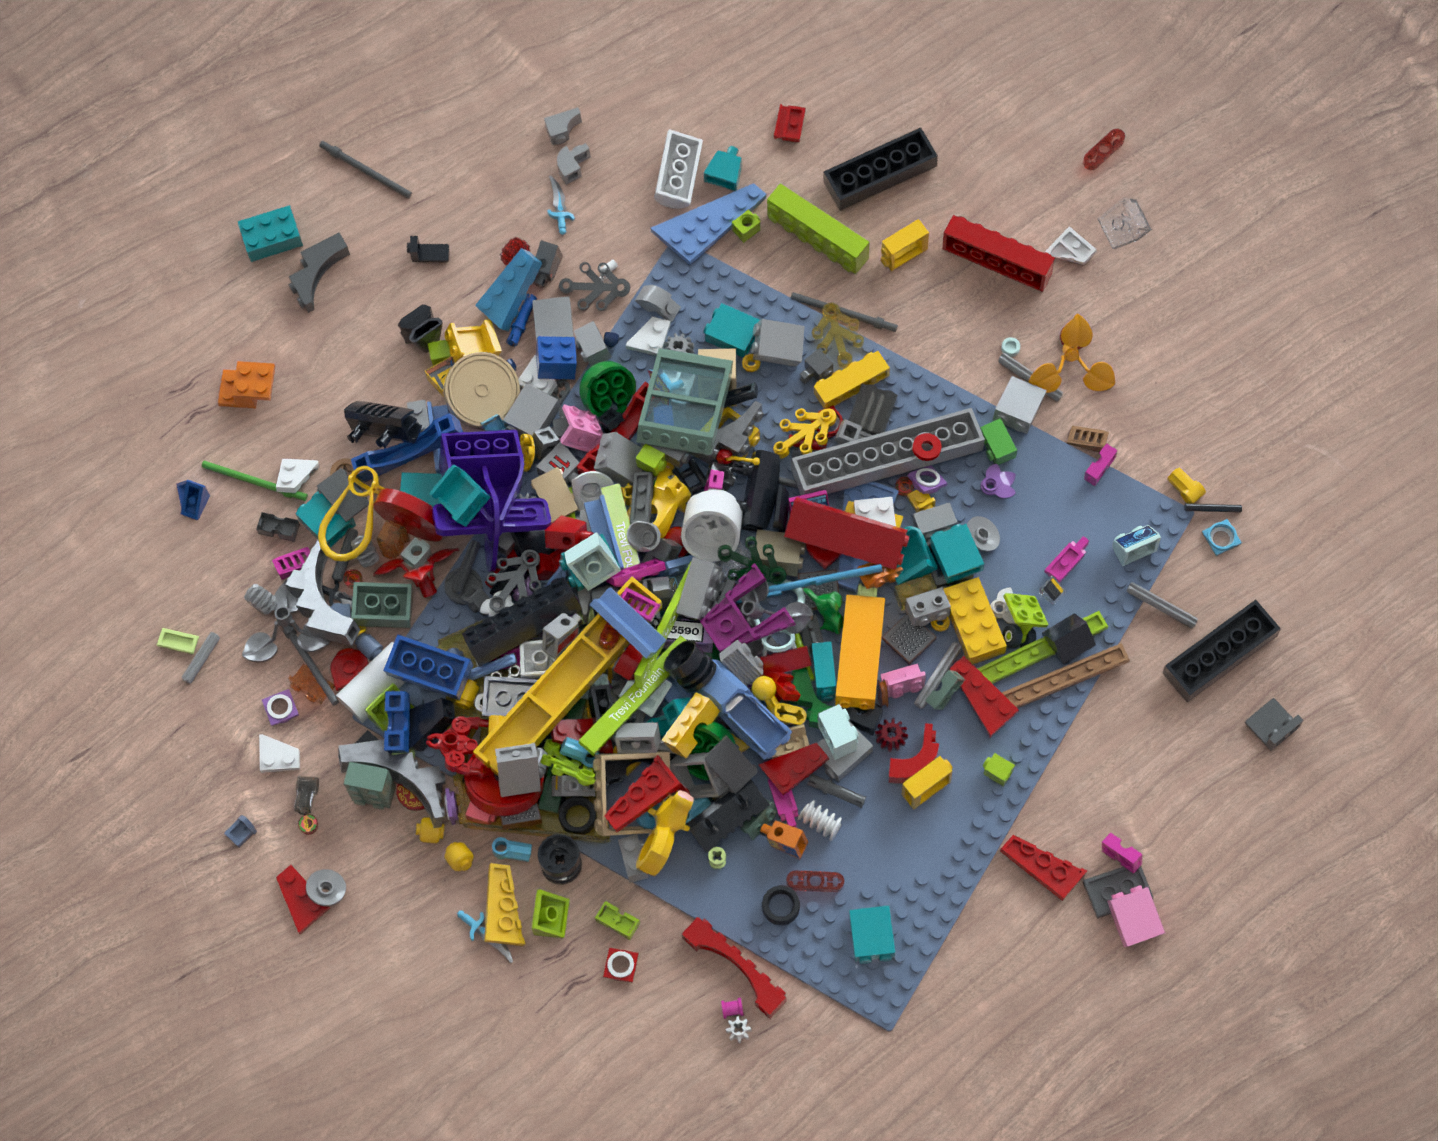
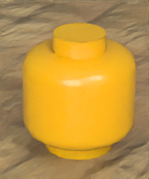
[415,817,445,844]
[444,842,474,872]

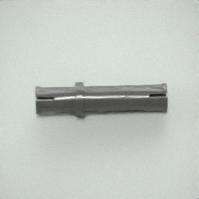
[807,773,866,808]

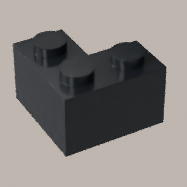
[588,684,636,725]

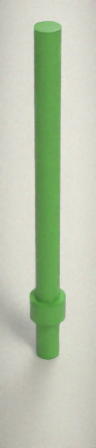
[202,460,308,501]

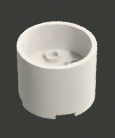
[681,489,742,562]

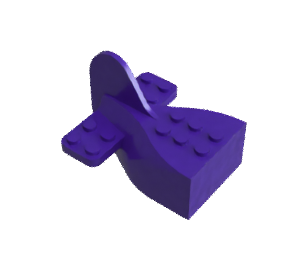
[432,430,551,572]

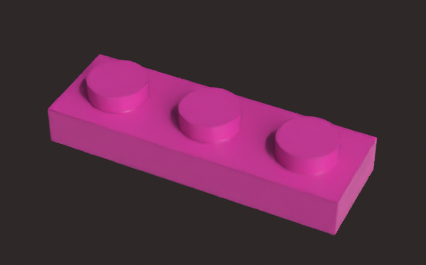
[606,558,666,587]

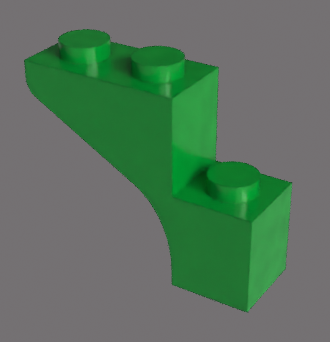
[790,667,833,729]

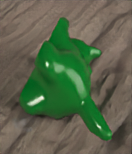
[803,588,844,634]

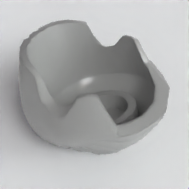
[627,521,660,552]

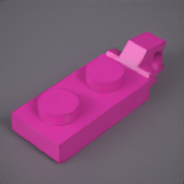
[1044,536,1089,584]
[767,779,798,828]

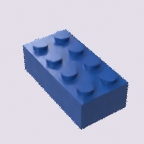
[383,634,474,701]

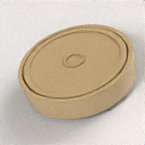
[443,352,520,429]

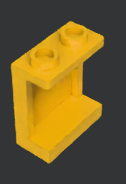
[444,320,502,363]

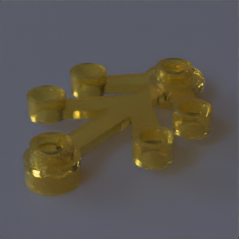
[812,302,864,368]

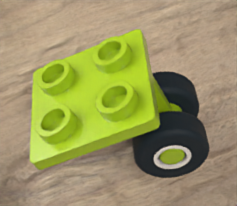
[1002,593,1048,648]

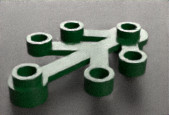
[717,536,787,585]

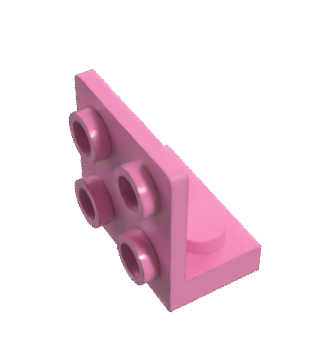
[560,405,603,452]
[880,663,926,698]

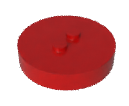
[373,488,443,542]
[464,754,544,816]

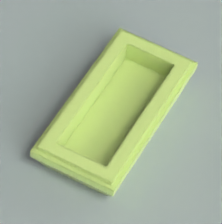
[157,628,199,654]

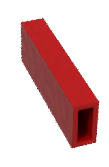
[784,497,910,570]

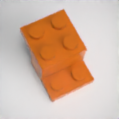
[218,361,275,409]

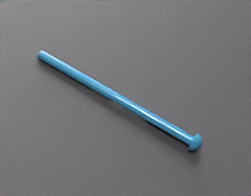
[735,564,883,604]

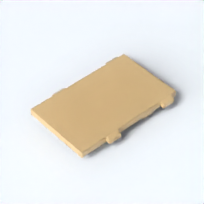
[531,467,579,523]

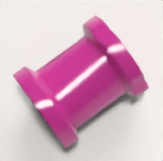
[721,998,744,1019]

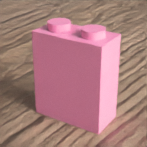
[1107,885,1165,947]

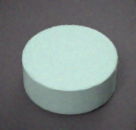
[1001,337,1020,357]

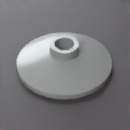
[967,516,1000,552]
[306,869,346,906]

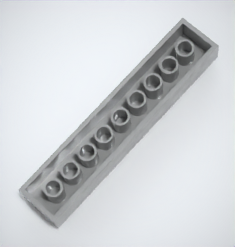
[791,408,985,495]

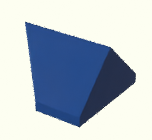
[176,480,210,520]

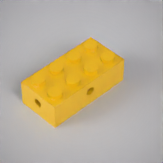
[943,577,1007,664]

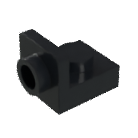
[597,408,625,433]

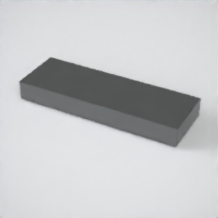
[630,472,654,525]

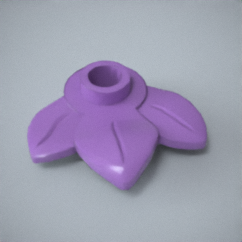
[981,464,1016,499]

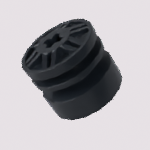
[663,640,716,693]
[537,834,582,885]

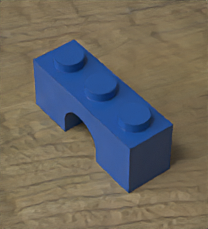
[384,691,410,753]

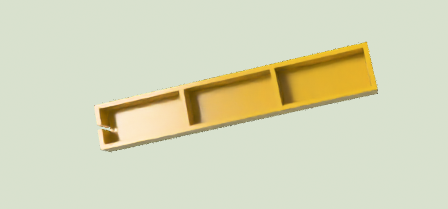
[473,577,662,777]

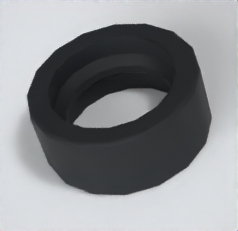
[559,796,597,836]
[762,885,800,926]

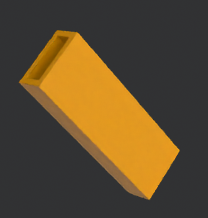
[835,595,885,710]

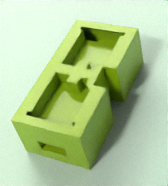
[595,901,640,940]

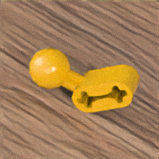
[751,676,807,725]

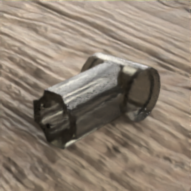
[294,776,319,815]

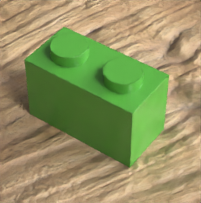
[980,418,1017,465]

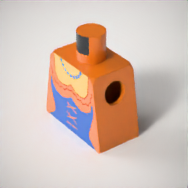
[760,821,808,860]

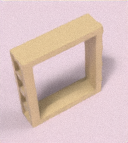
[593,751,671,836]

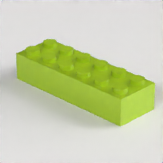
[767,183,870,274]

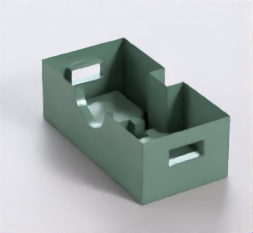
[925,670,966,710]

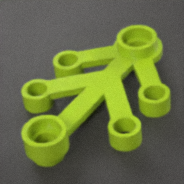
[540,739,595,786]

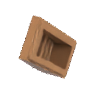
[1067,426,1109,453]

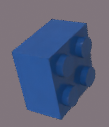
[536,336,577,379]

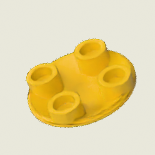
[520,434,535,472]

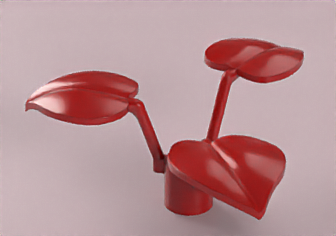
[373,548,459,598]

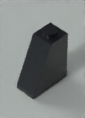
[409,698,455,752]

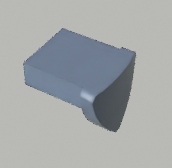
[224,815,257,848]

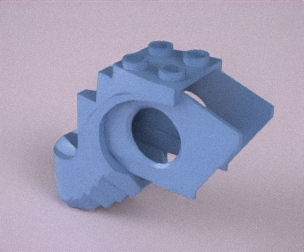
[695,660,792,760]

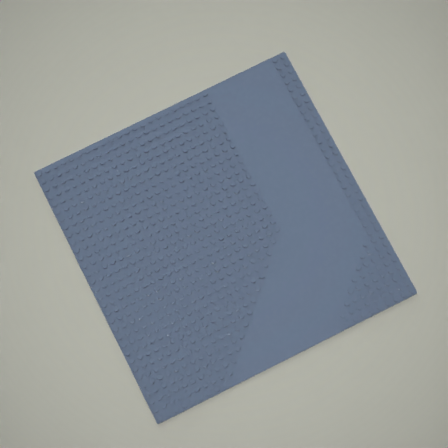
[353,246,1194,1031]

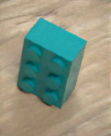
[237,205,303,262]

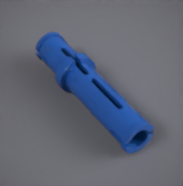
[506,294,537,347]

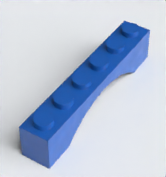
[351,413,463,482]

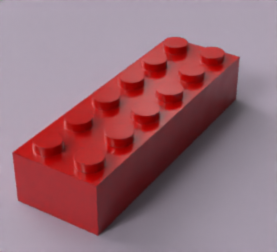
[942,215,1055,292]

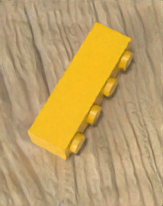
[814,351,890,408]

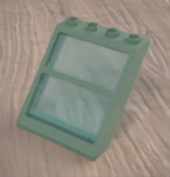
[637,348,733,455]

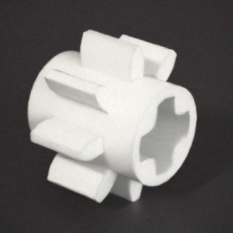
[726,1016,751,1043]

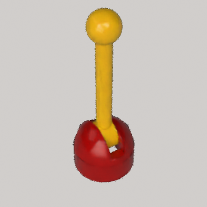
[717,449,760,465]

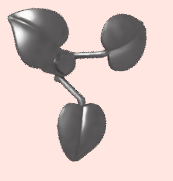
[741,573,813,657]
[242,580,330,662]

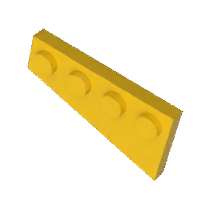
[484,863,525,946]

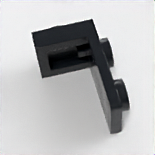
[407,236,450,262]

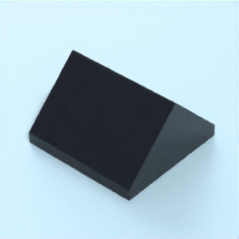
[1042,613,1096,665]

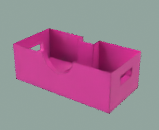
[1084,443,1118,486]
[704,469,724,491]
[1102,832,1142,873]

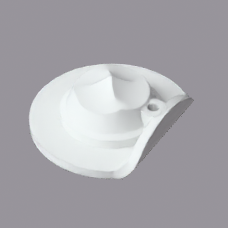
[571,471,614,511]

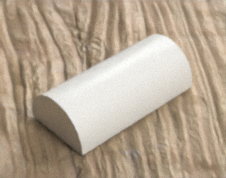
[654,129,703,209]
[520,640,556,679]
[336,642,405,723]

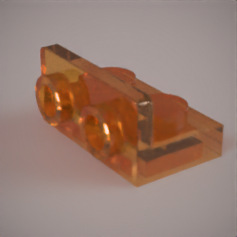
[288,664,335,705]

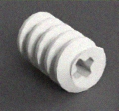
[798,800,842,841]

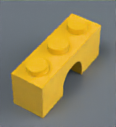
[662,693,720,758]

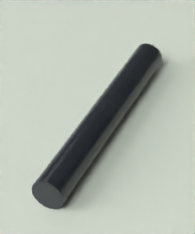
[1184,503,1242,512]

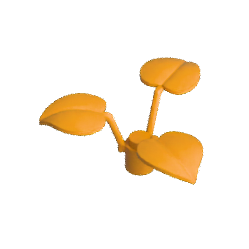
[1028,313,1115,393]

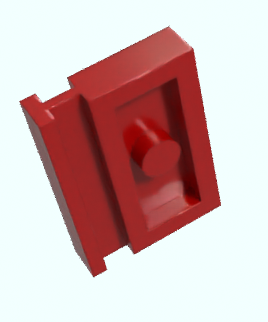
[774,104,806,143]

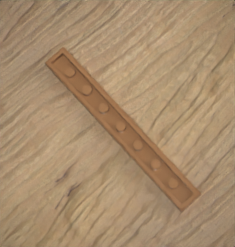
[1002,643,1130,708]

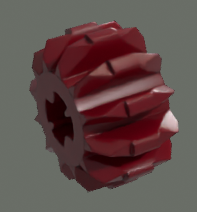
[875,718,908,752]

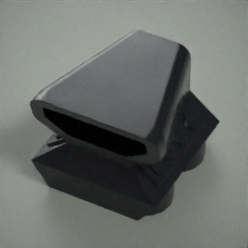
[398,304,443,353]

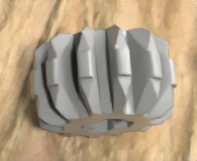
[663,333,694,354]
[351,535,379,568]
[244,584,278,614]

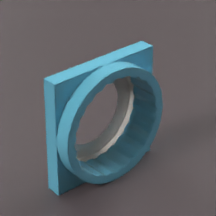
[1202,519,1242,556]

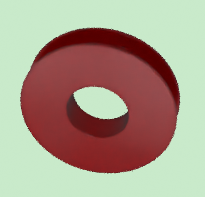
[912,433,942,461]

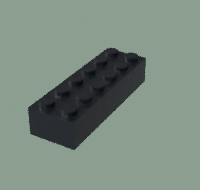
[823,127,938,211]
[462,576,582,667]
[1162,599,1281,703]

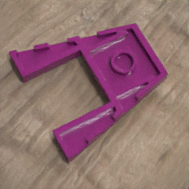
[700,564,796,652]

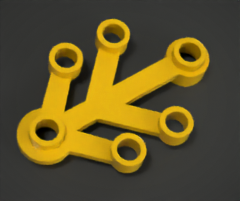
[773,408,837,459]

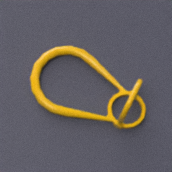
[318,466,385,562]

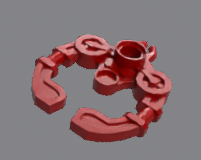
[426,716,495,779]

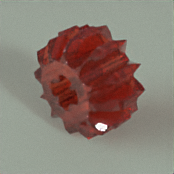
[500,237,531,266]

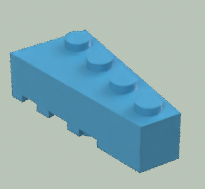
[475,248,542,332]

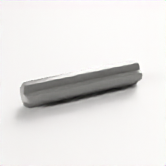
[182,632,220,684]

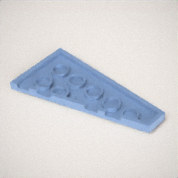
[651,183,767,265]
[838,481,899,592]

